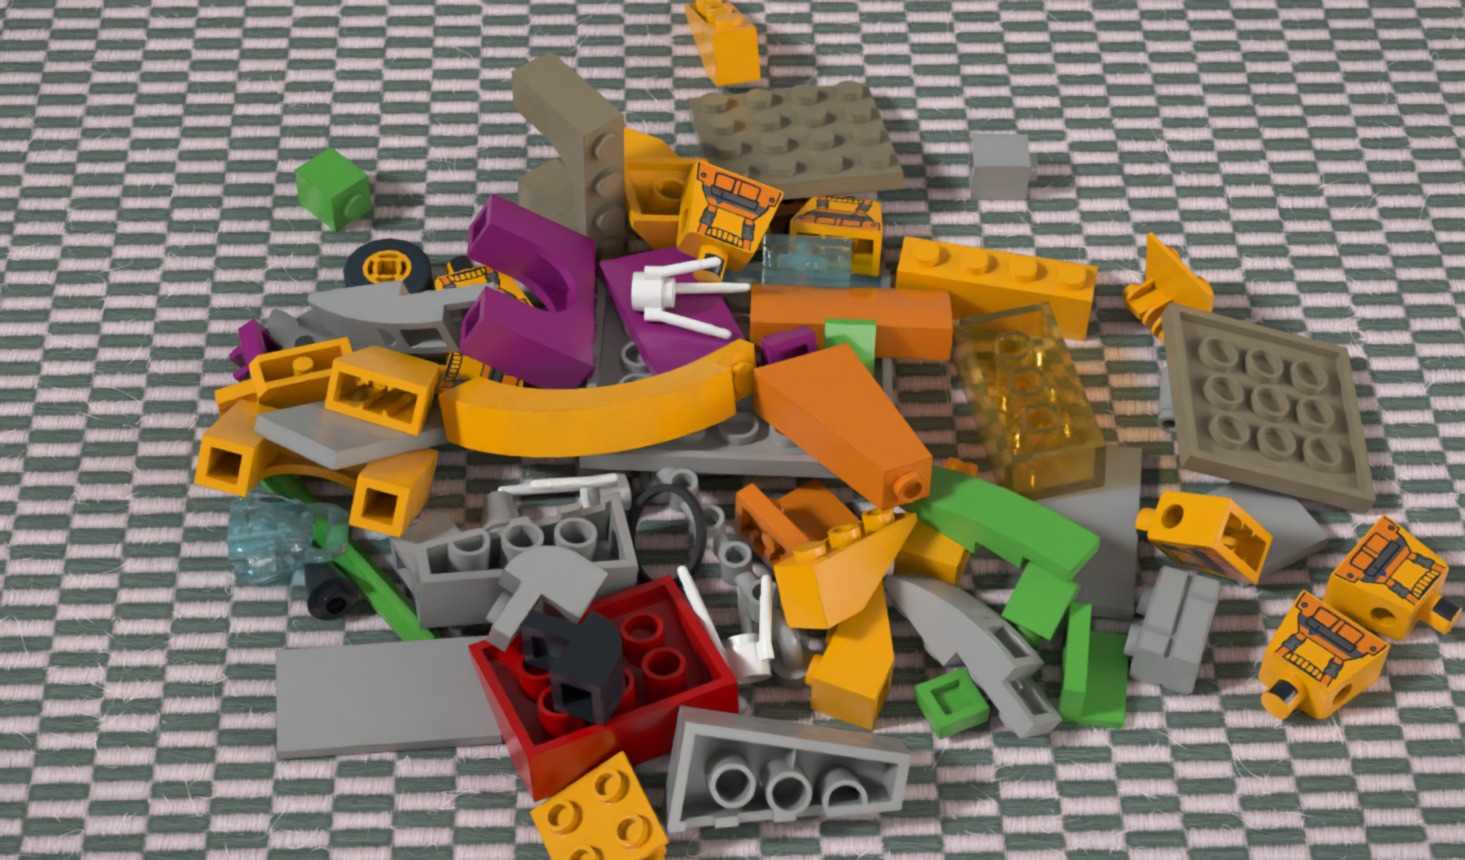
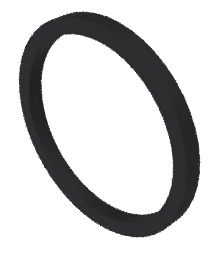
[627,484,707,588]

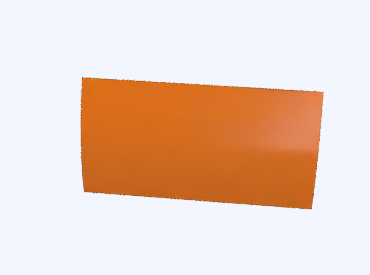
[749,283,953,360]

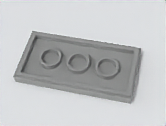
[254,400,450,470]
[1035,437,1143,621]
[276,635,502,759]

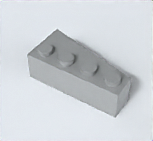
[413,492,638,629]
[661,706,911,833]

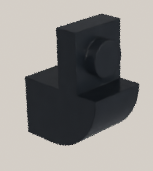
[520,610,626,727]

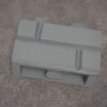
[1123,566,1223,695]

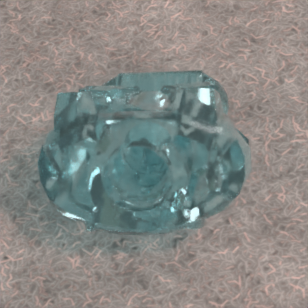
[226,490,350,587]

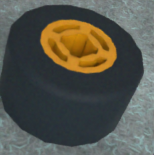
[343,238,433,294]

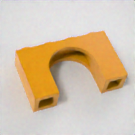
[194,399,439,538]

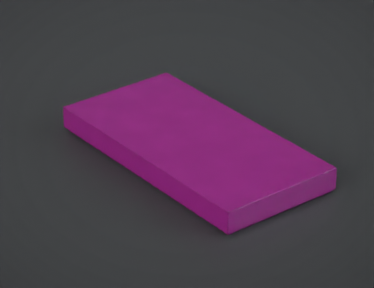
[598,246,759,376]

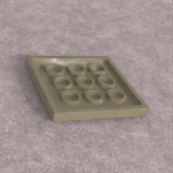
[688,81,904,200]
[1161,302,1376,513]

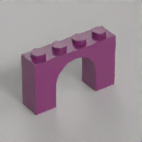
[459,193,599,389]

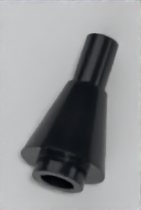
[296,538,359,620]

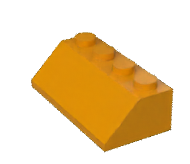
[895,236,1098,341]

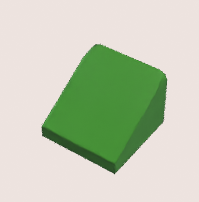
[823,318,876,376]

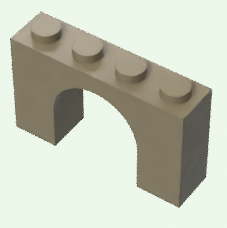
[511,51,625,270]

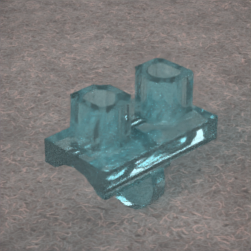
[761,233,853,288]

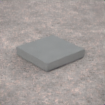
[1204,481,1329,587]

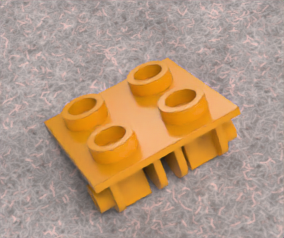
[1122,232,1214,346]
[530,751,670,860]

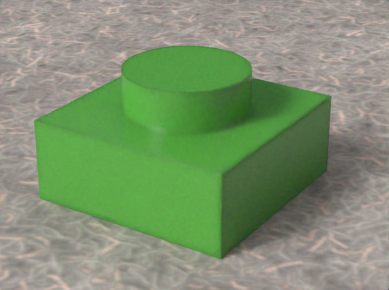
[914,667,990,740]

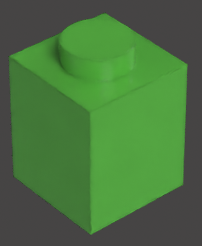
[295,147,372,232]
[1001,560,1081,648]

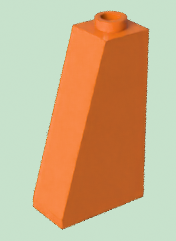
[753,343,933,511]

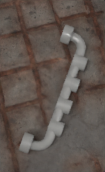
[639,468,814,689]

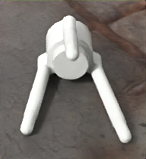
[631,257,751,340]
[498,470,631,511]
[677,566,775,685]

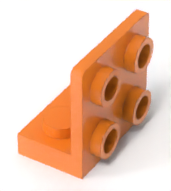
[735,478,860,572]

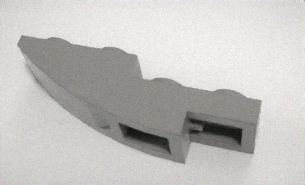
[308,280,500,354]
[883,573,1063,739]

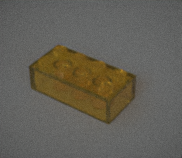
[952,301,1107,501]

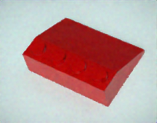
[468,575,739,803]

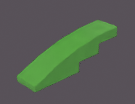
[898,465,1101,584]

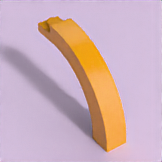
[438,339,757,457]

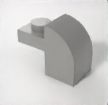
[486,546,608,652]

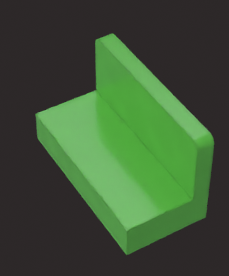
[1058,602,1128,729]

